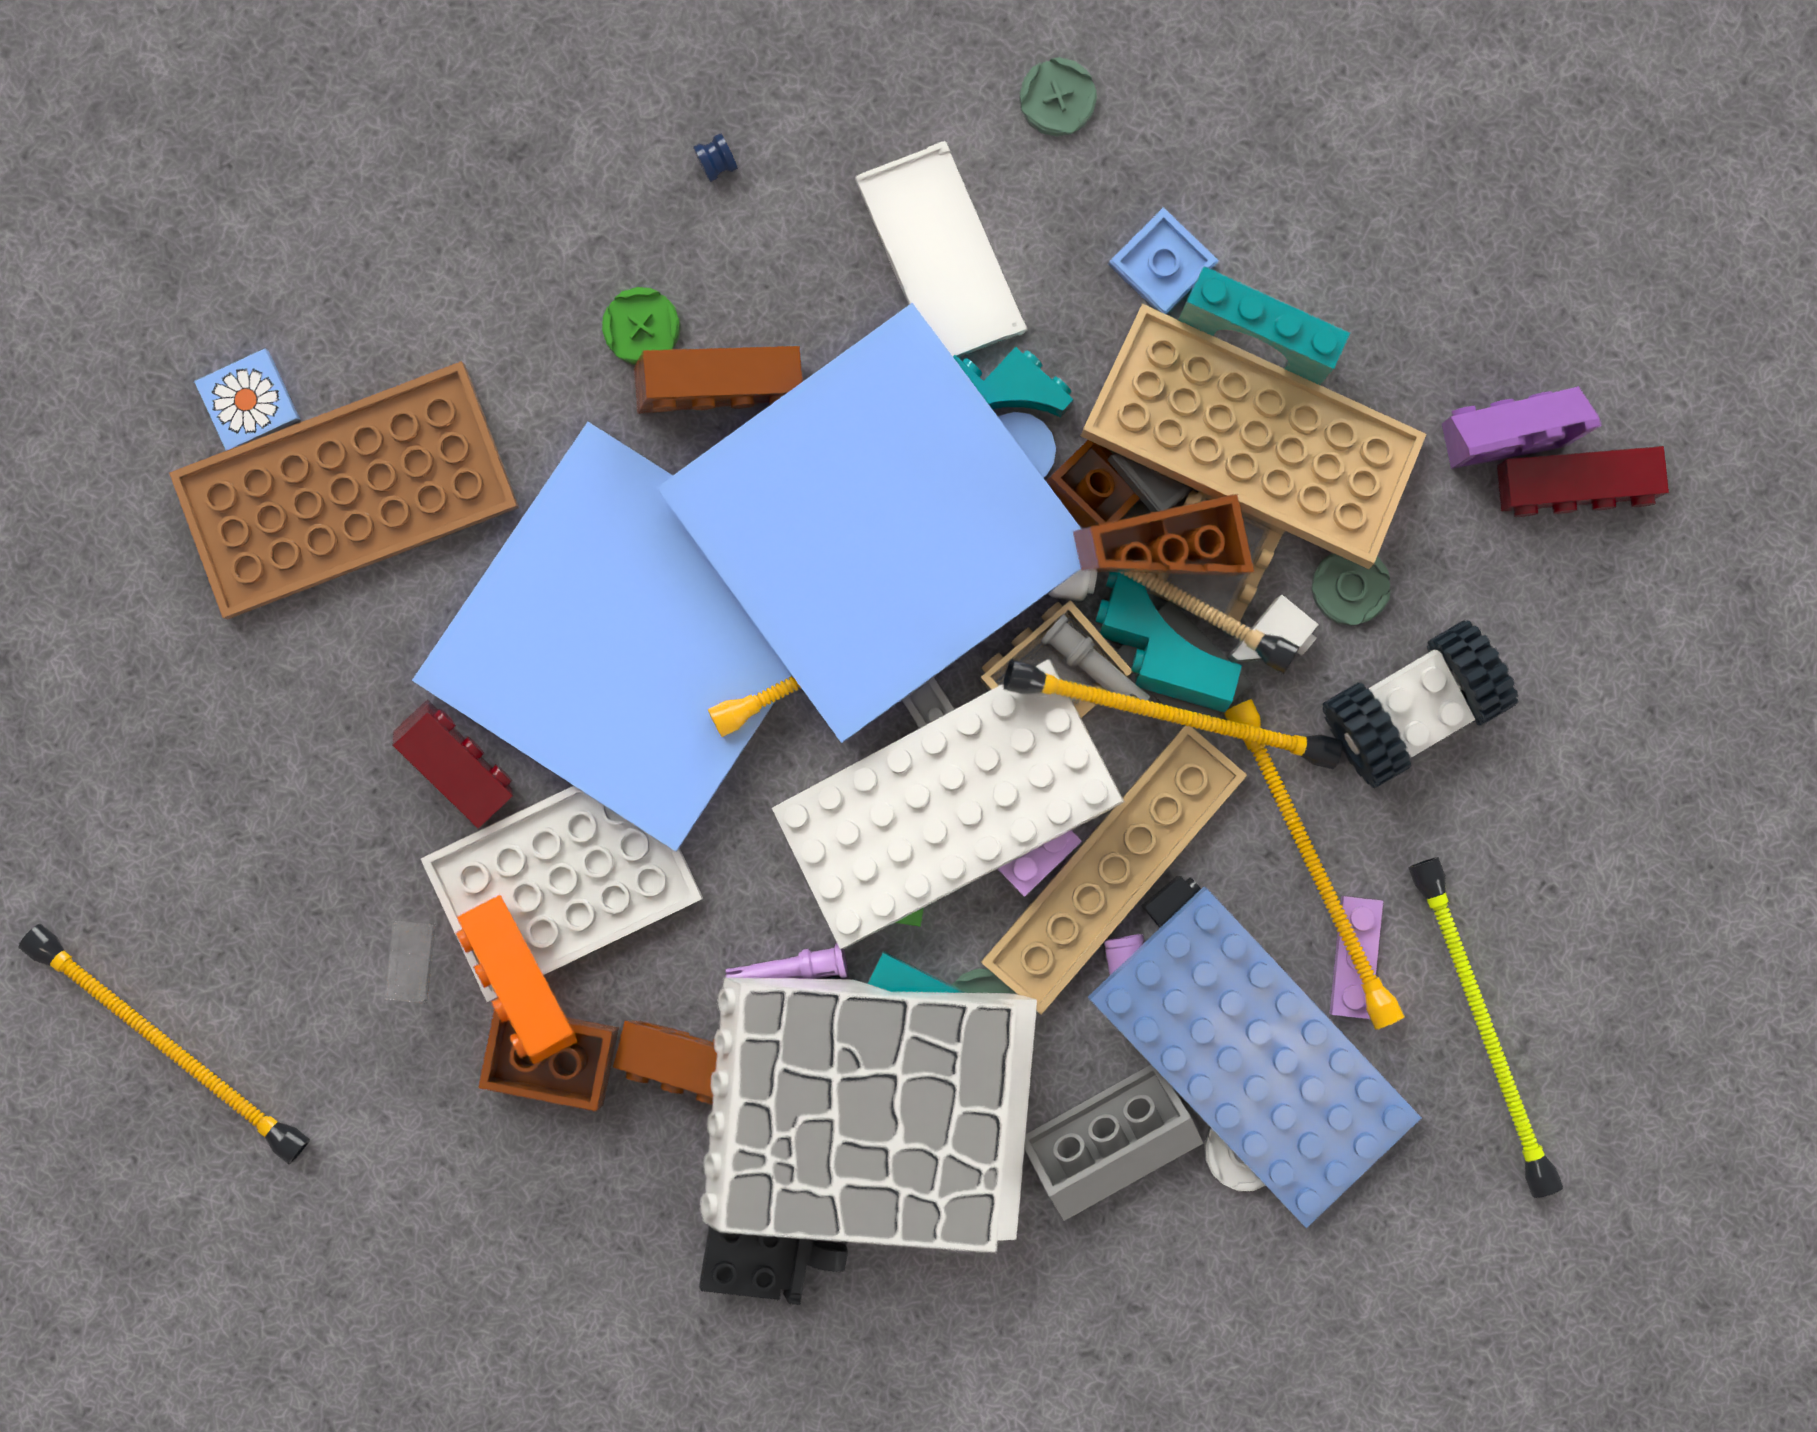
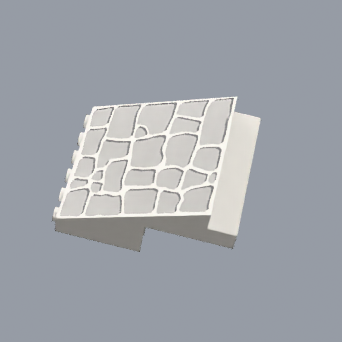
[701,978,1037,1252]

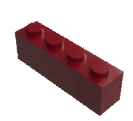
[1497,446,1669,517]

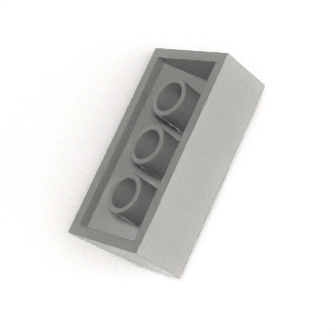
[1024,1065,1203,1221]

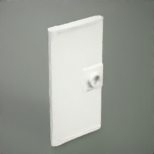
[855,141,1028,358]

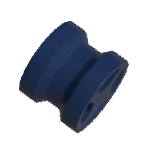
[693,133,738,182]

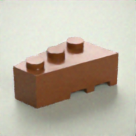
[613,1020,717,1105]

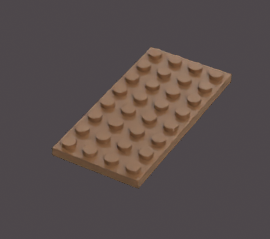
[169,361,519,619]

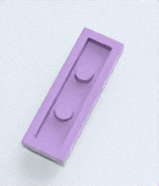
[1330,896,1383,1019]

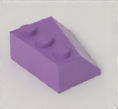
[1442,386,1601,469]

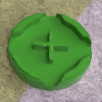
[602,287,680,365]

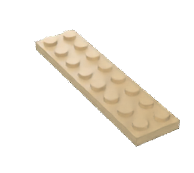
[981,726,1247,1015]

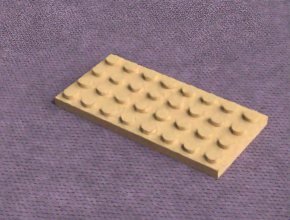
[1080,304,1426,569]

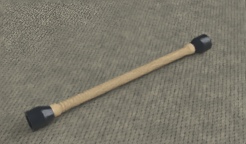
[1120,572,1300,674]

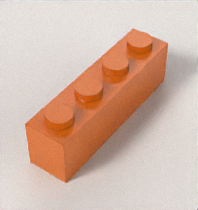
[455,895,577,1065]

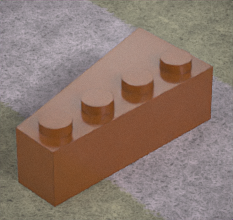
[634,346,802,414]
[1073,494,1254,576]

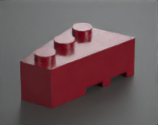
[392,699,513,829]

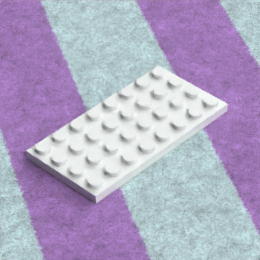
[772,659,1124,949]

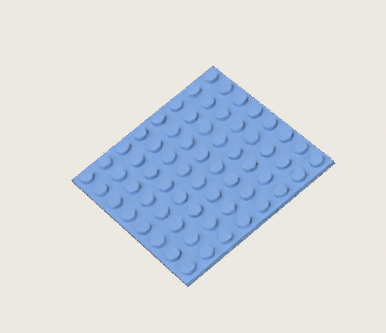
[656,303,1081,743]
[412,422,792,852]

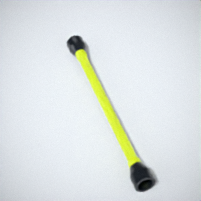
[1408,857,1563,1198]

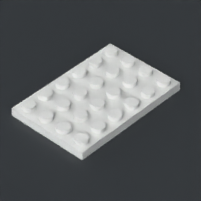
[421,786,703,1002]

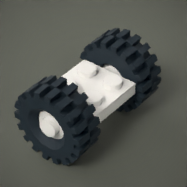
[1322,620,1519,788]

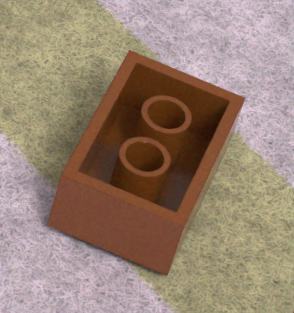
[478,1009,619,1111]

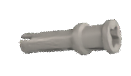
[1041,614,1150,715]

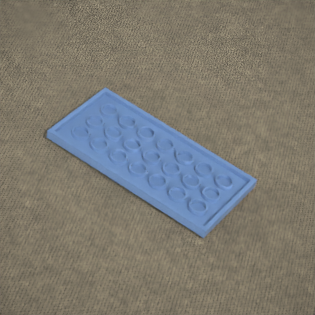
[1088,887,1421,1228]

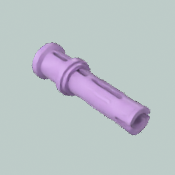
[726,943,848,979]

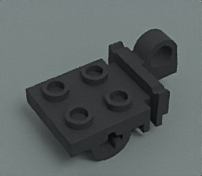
[699,1225,848,1305]

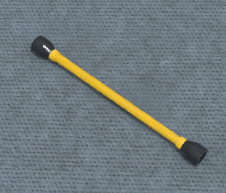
[1003,659,1342,769]
[18,924,310,1165]

